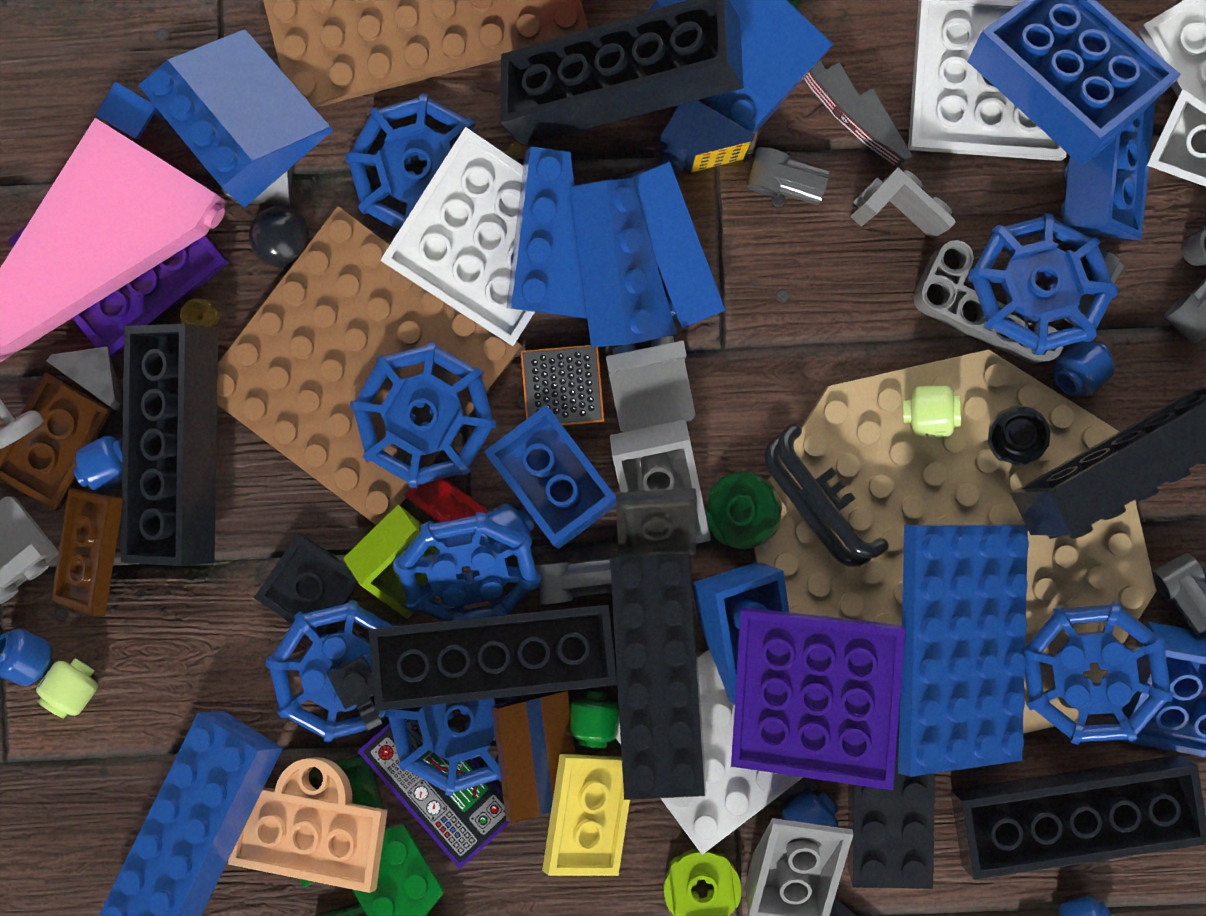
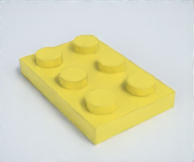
[542,754,630,876]

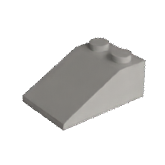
[610,419,711,556]
[745,818,853,916]

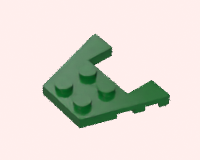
[299,824,446,916]

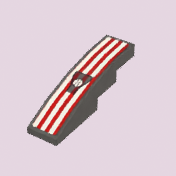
[804,60,912,168]

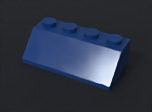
[1061,100,1156,240]

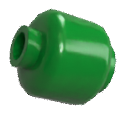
[569,689,620,748]

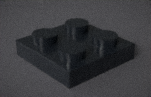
[254,533,359,634]

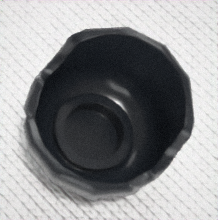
[249,205,310,268]
[987,406,1051,466]

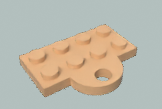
[228,757,388,893]

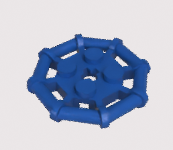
[345,94,476,230]
[968,213,1118,355]
[350,341,497,488]
[393,512,541,622]
[265,600,398,743]
[1022,601,1174,745]
[385,696,521,796]

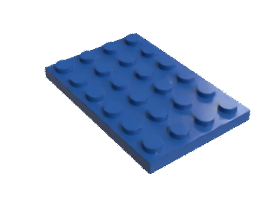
[898,525,1029,777]

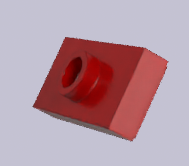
[404,465,489,523]

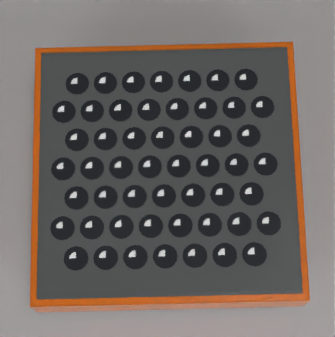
[520,345,604,426]

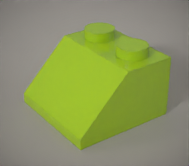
[343,504,437,619]

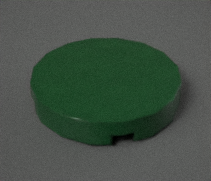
[705,472,782,549]

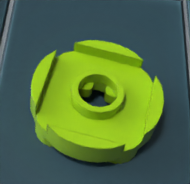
[663,848,742,916]

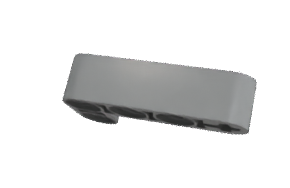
[913,240,1063,364]

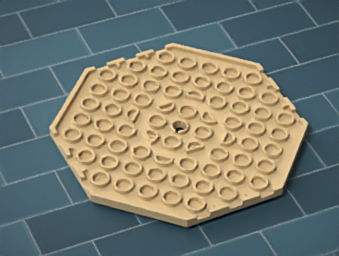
[754,349,1156,734]

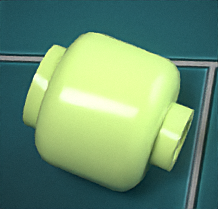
[903,385,961,437]
[36,658,98,719]

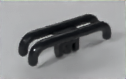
[764,423,889,567]

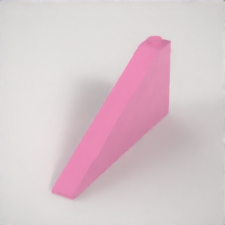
[0,118,227,363]

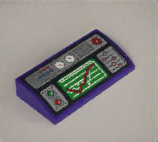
[358,707,509,869]

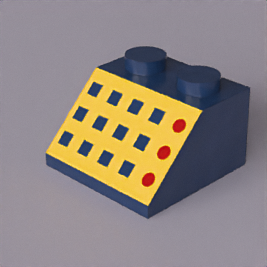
[658,100,755,172]

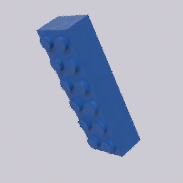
[99,711,283,916]

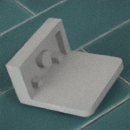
[850,168,956,239]
[606,336,695,432]
[0,496,59,604]

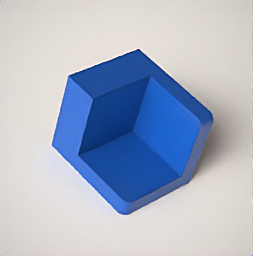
[96,82,165,139]

